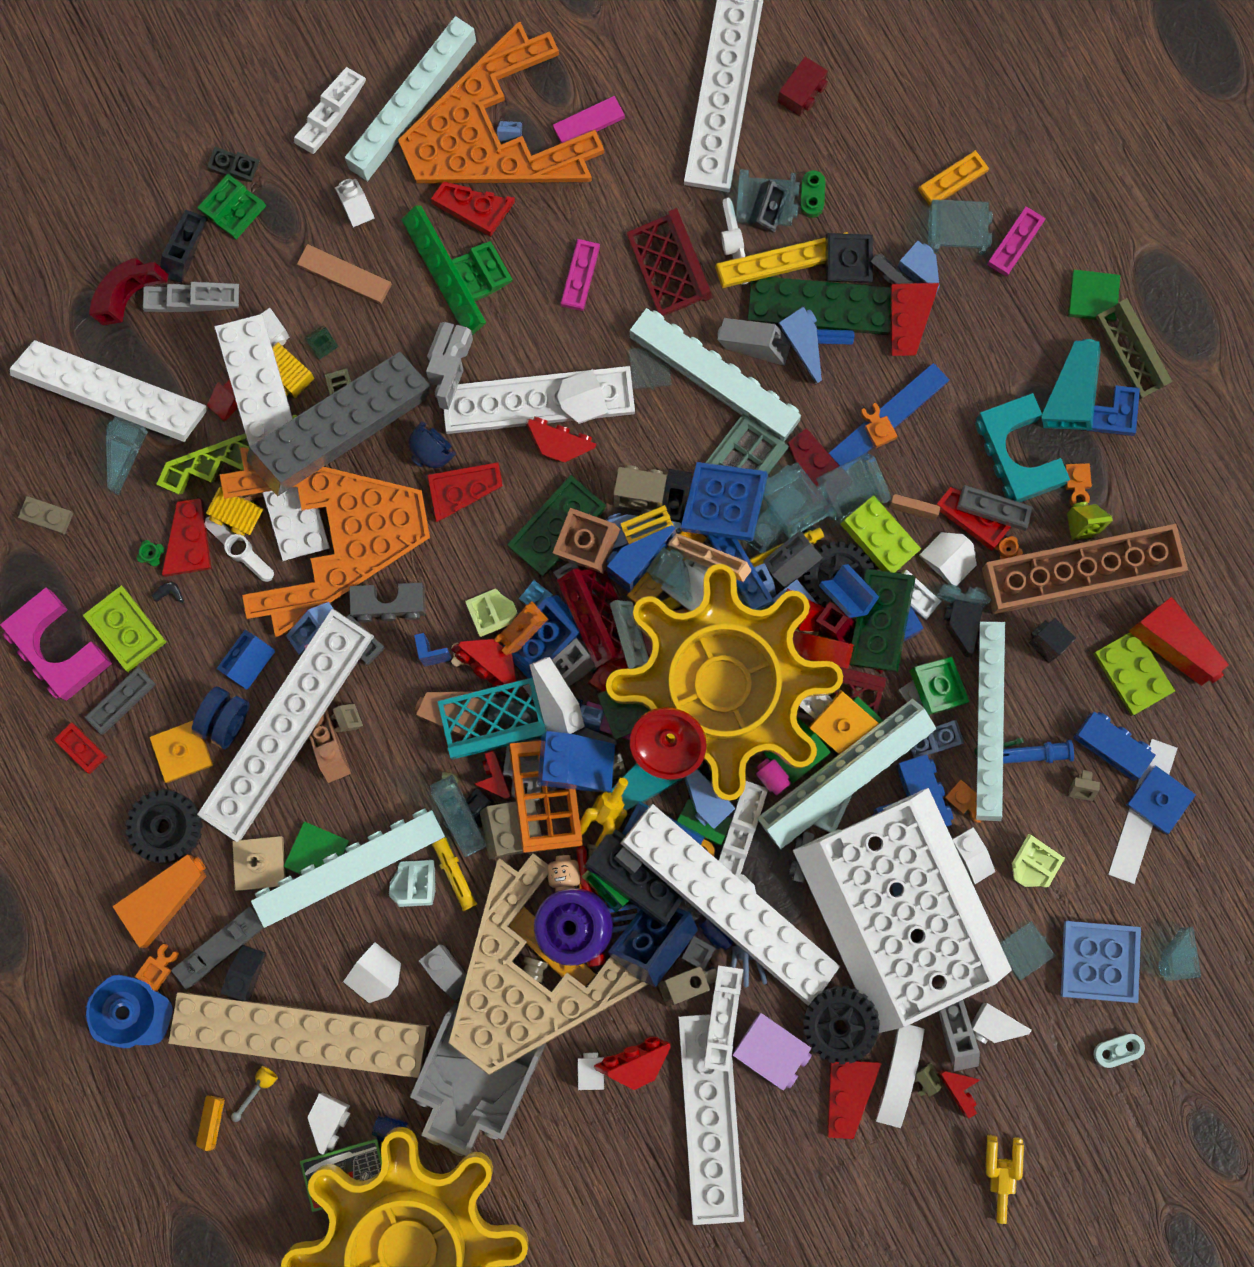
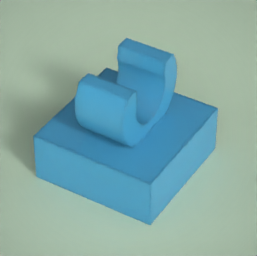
[519,580,553,607]

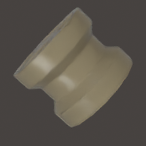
[523,956,548,983]

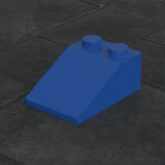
[607,525,676,592]
[503,595,582,679]
[537,731,615,793]

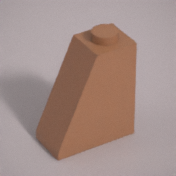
[415,692,491,739]

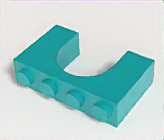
[975,393,1070,503]

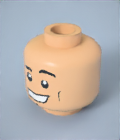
[548,855,580,892]

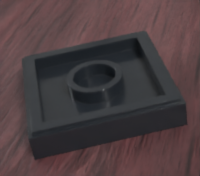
[826,233,873,283]

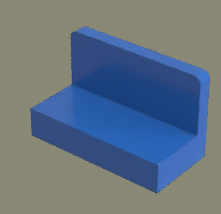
[819,564,879,618]
[217,630,275,689]
[414,633,452,667]

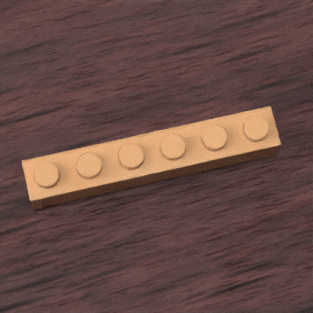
[668,533,751,582]

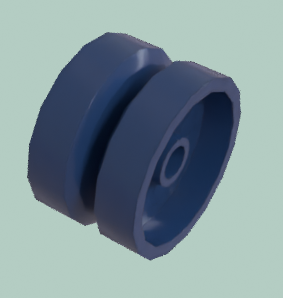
[191,686,249,750]

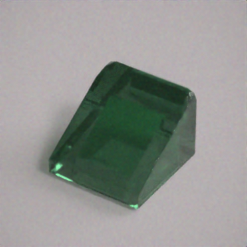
[305,325,339,360]

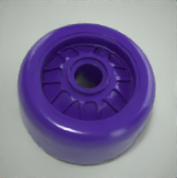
[534,888,613,966]

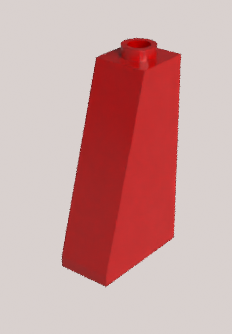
[1129,597,1229,686]

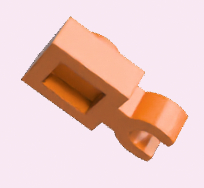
[861,403,898,449]
[1065,463,1092,506]
[944,780,981,823]
[135,944,179,991]

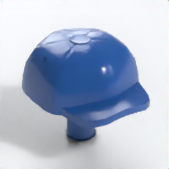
[85,975,173,1048]

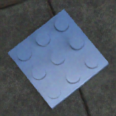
[1061,921,1141,1003]

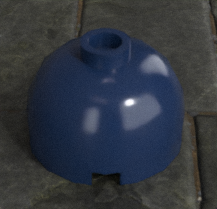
[408,421,456,468]

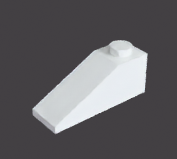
[530,657,585,734]

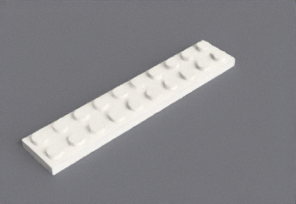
[684,0,763,192]
[215,314,330,561]
[197,609,374,842]
[621,804,840,1006]

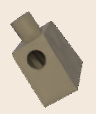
[658,966,717,1007]

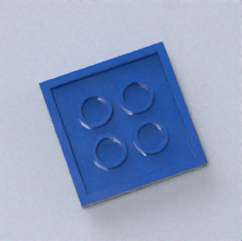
[681,462,768,541]

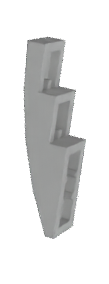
[143,282,239,312]

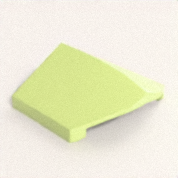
[465,589,518,637]
[1012,834,1065,887]

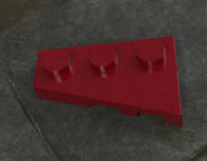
[788,428,853,513]

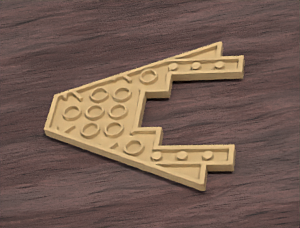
[448,854,649,1076]

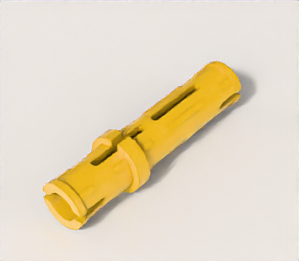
[432,838,478,911]

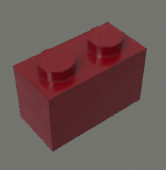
[778,56,828,116]

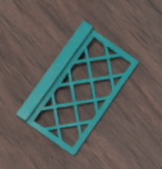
[437,678,546,760]

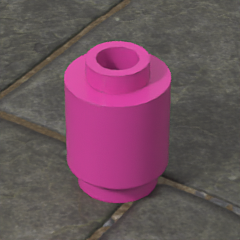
[756,758,791,796]

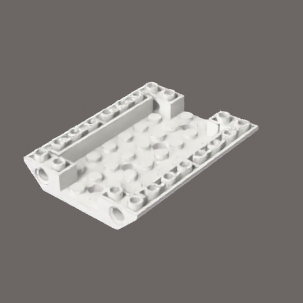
[793,788,1012,1033]

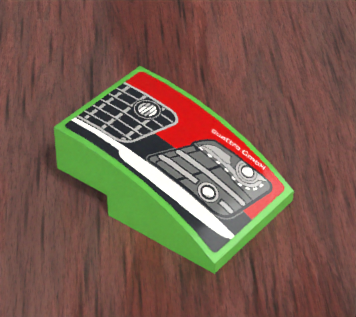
[300,1139,382,1212]

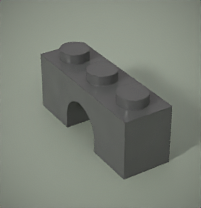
[350,583,426,623]

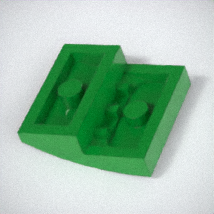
[197,174,266,240]
[452,241,513,301]

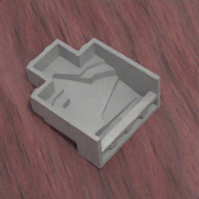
[410,1003,546,1156]

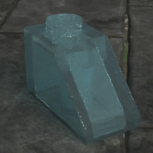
[646,547,693,602]
[1159,927,1201,981]

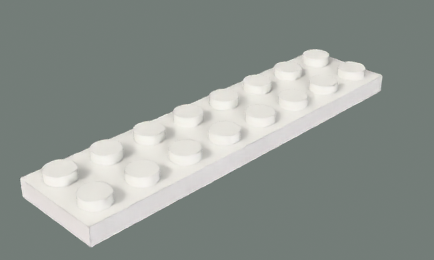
[10,340,206,442]
[444,366,635,434]
[679,1014,744,1225]

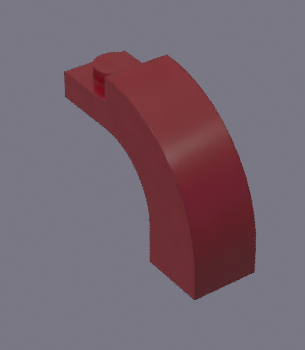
[89,258,168,326]
[816,601,883,674]

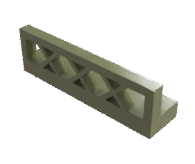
[1096,298,1172,399]

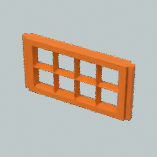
[509,740,582,853]

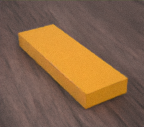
[918,150,989,208]

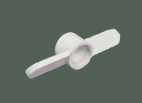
[721,198,748,284]
[205,516,274,582]

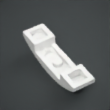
[704,965,743,1072]
[876,1025,924,1128]

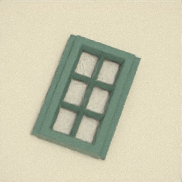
[706,414,789,474]

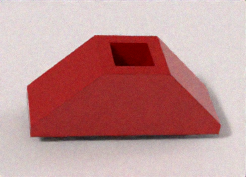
[526,416,596,463]
[451,639,516,696]
[594,1037,671,1090]

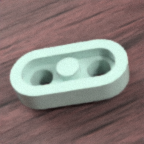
[1094,1034,1145,1068]

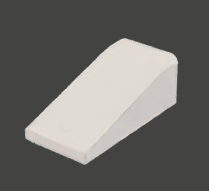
[899,570,941,620]

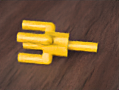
[580,778,628,847]
[986,1135,1024,1224]

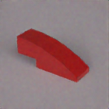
[793,631,854,669]

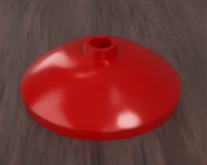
[630,707,707,779]

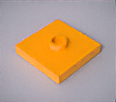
[809,690,879,754]
[150,721,213,783]

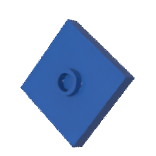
[1126,765,1196,835]

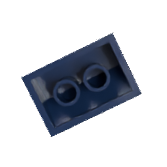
[608,907,698,987]

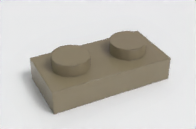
[18,496,74,535]

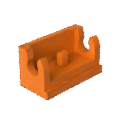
[495,601,548,655]

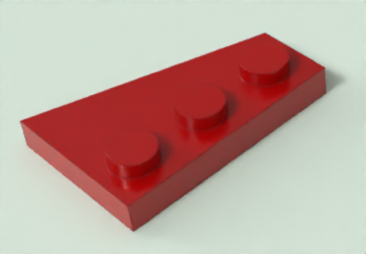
[431,181,515,237]
[891,283,939,356]
[428,462,503,522]
[937,487,1011,551]
[162,498,212,577]
[827,1061,882,1139]

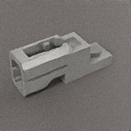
[426,322,473,410]

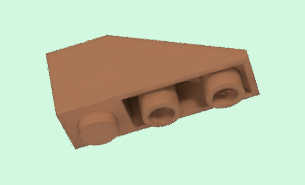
[309,709,351,783]

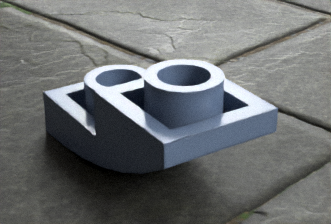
[911,720,964,758]

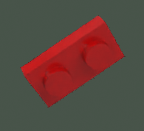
[54,722,108,774]

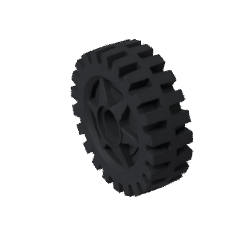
[803,542,874,608]
[125,790,203,864]
[803,986,880,1064]

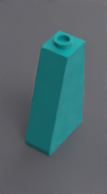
[1042,339,1101,430]
[611,763,704,812]

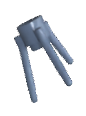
[730,944,767,988]

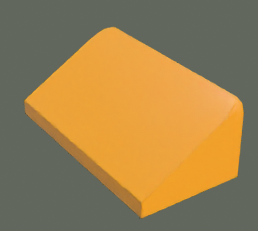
[196,1095,225,1151]

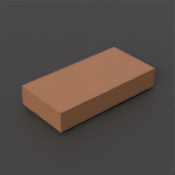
[889,494,940,521]

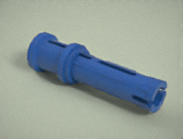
[1003,740,1074,764]

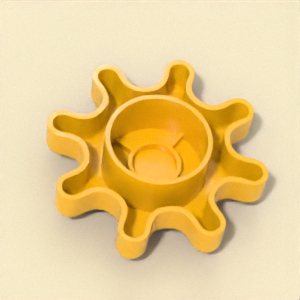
[606,564,843,801]
[281,1127,529,1267]

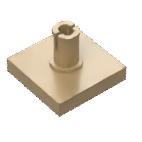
[232,836,286,891]

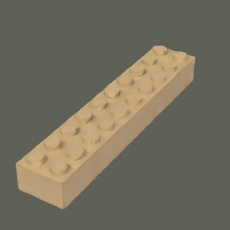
[169,992,430,1078]

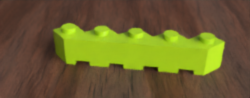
[157,415,297,494]

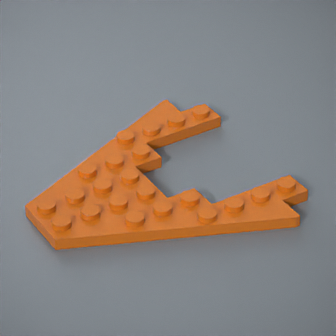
[398,22,604,183]
[220,447,430,637]

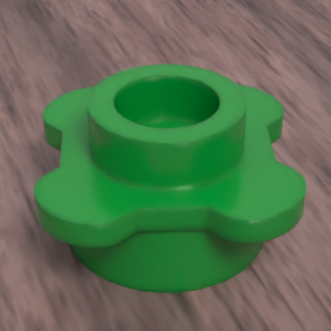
[137,540,164,567]

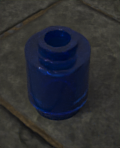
[700,919,734,951]
[372,1115,411,1142]

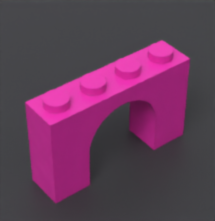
[0,588,112,701]

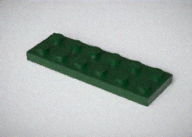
[748,277,891,335]

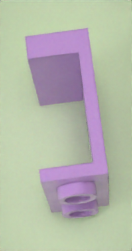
[732,1012,812,1091]

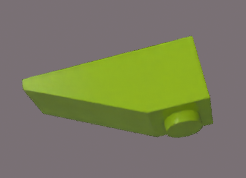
[1067,502,1113,541]

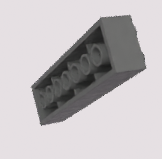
[247,352,430,496]

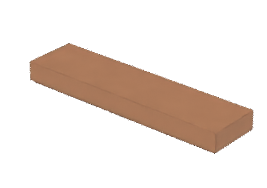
[297,244,392,305]

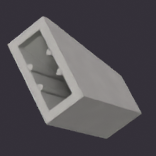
[718,318,791,366]
[419,945,467,1001]

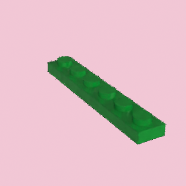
[401,206,486,335]

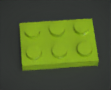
[840,495,921,573]
[83,585,167,672]
[1093,633,1175,716]

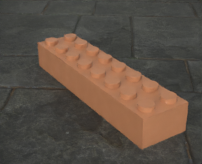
[982,524,1188,615]

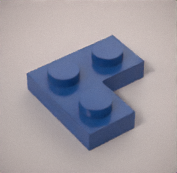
[1086,386,1140,436]

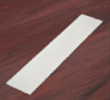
[1108,739,1177,884]

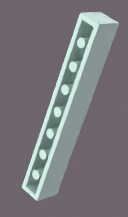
[345,16,476,181]
[630,308,801,442]
[976,622,1005,821]
[757,698,937,849]
[251,808,445,928]

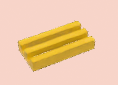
[620,505,674,544]

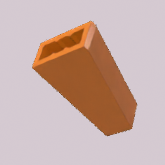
[112,855,206,948]

